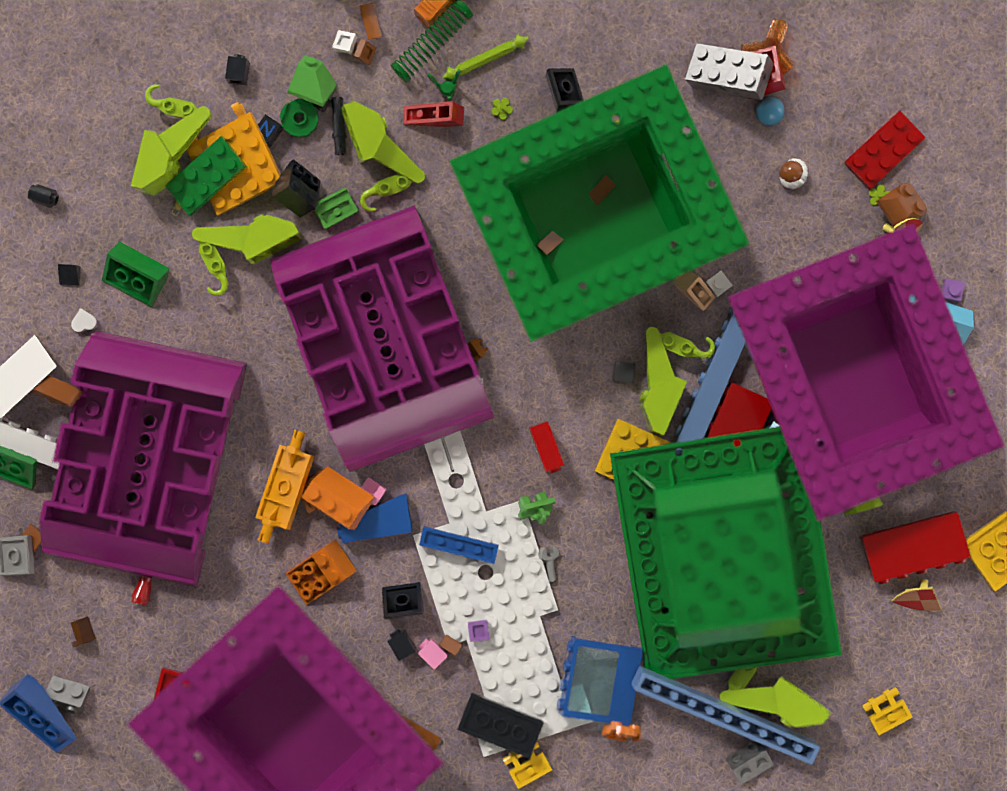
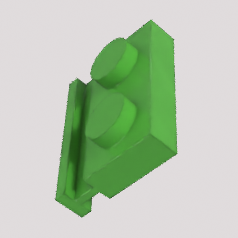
[315,187,359,230]

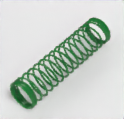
[391,0,473,82]

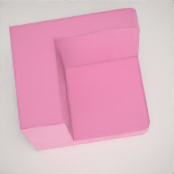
[361,478,387,506]

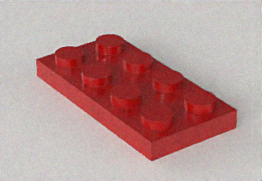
[843,110,926,190]

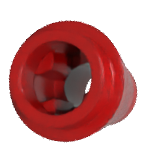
[131,576,152,606]

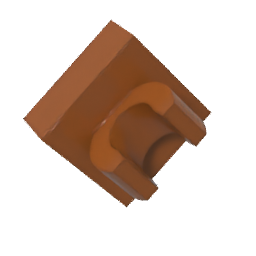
[351,39,377,65]
[467,338,489,363]

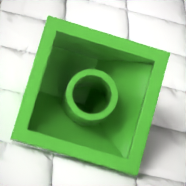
[287,55,337,107]

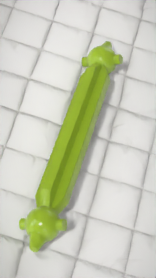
[442,34,529,80]

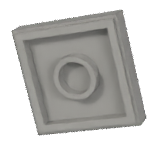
[0,535,35,576]

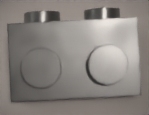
[46,676,90,714]
[725,741,774,785]

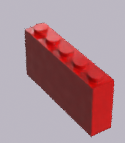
[706,383,772,478]
[860,511,971,584]

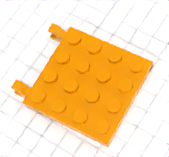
[187,102,281,216]

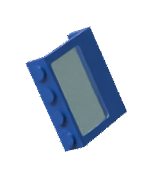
[557,636,643,726]

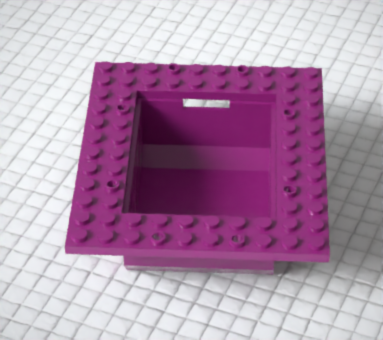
[727,224,1005,521]
[127,585,444,791]

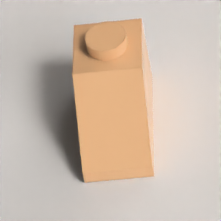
[672,271,716,311]

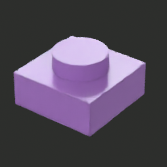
[942,278,965,302]
[468,619,489,642]

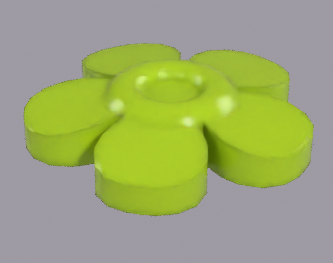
[491,98,513,120]
[869,185,890,205]

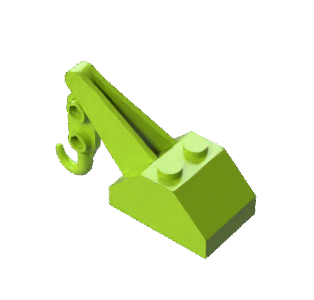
[131,84,212,196]
[341,101,425,212]
[192,214,304,296]
[638,327,715,436]
[720,667,832,727]

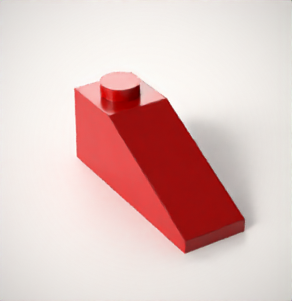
[403,102,464,127]

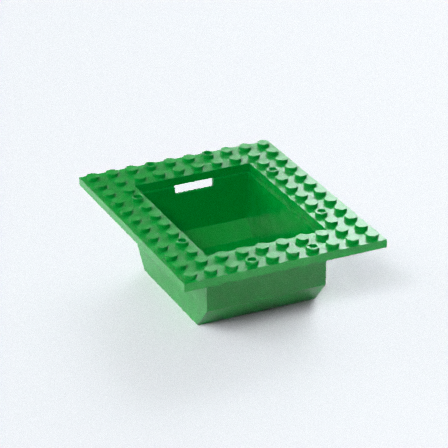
[449,64,750,343]
[610,426,842,679]

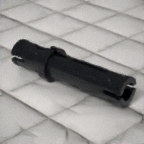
[331,97,347,156]

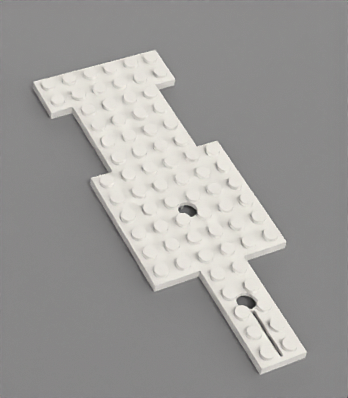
[413,431,593,757]

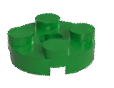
[280,98,319,138]

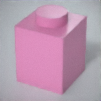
[418,637,449,670]

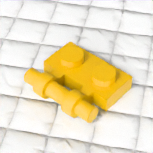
[861,687,913,735]
[503,742,552,789]

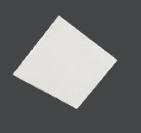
[0,335,57,418]

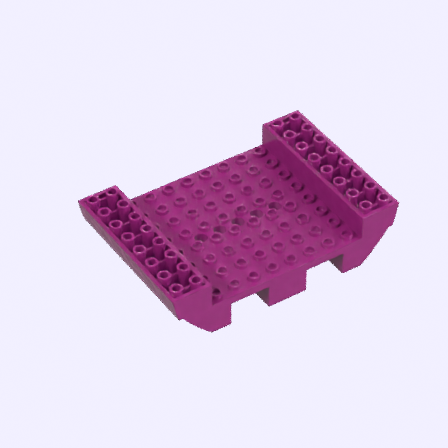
[270,205,494,472]
[39,331,247,588]

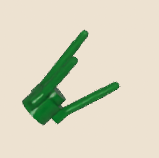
[427,69,461,102]

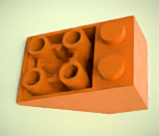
[285,539,357,605]

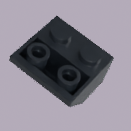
[272,159,321,218]

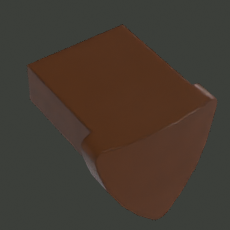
[70,616,96,648]

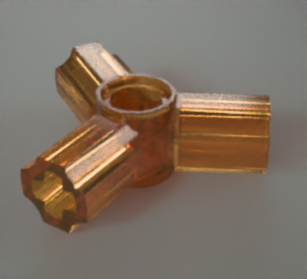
[741,18,795,75]

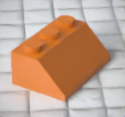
[302,466,375,530]

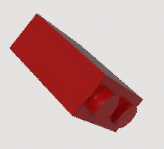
[529,421,564,474]

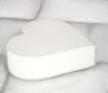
[71,308,98,332]

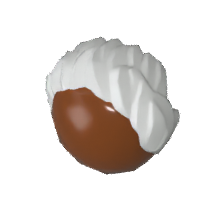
[779,159,808,189]

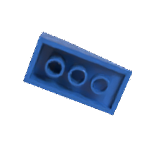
[0,674,76,753]

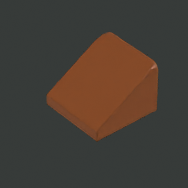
[22,523,41,552]
[439,635,462,656]

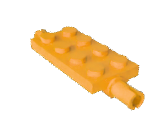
[255,429,315,544]

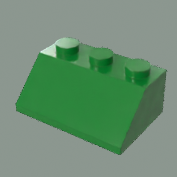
[102,241,170,308]

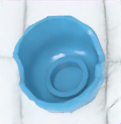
[755,96,785,126]

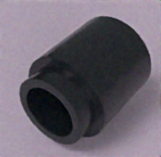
[28,184,59,208]

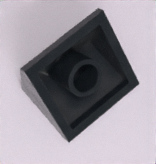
[546,68,584,112]
[382,582,424,620]

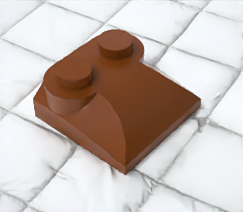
[876,182,927,227]

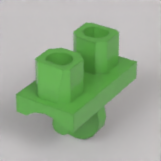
[518,492,556,524]

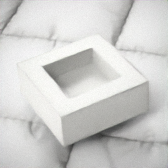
[332,30,358,54]
[705,271,733,297]

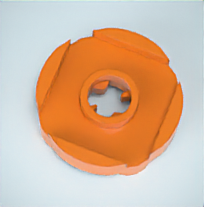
[602,722,641,742]

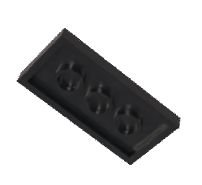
[457,692,544,759]

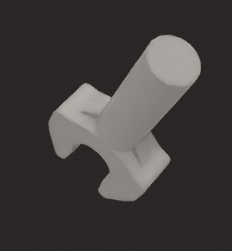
[538,545,559,582]

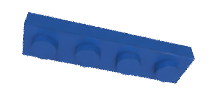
[419,526,499,564]

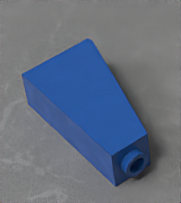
[337,494,413,543]

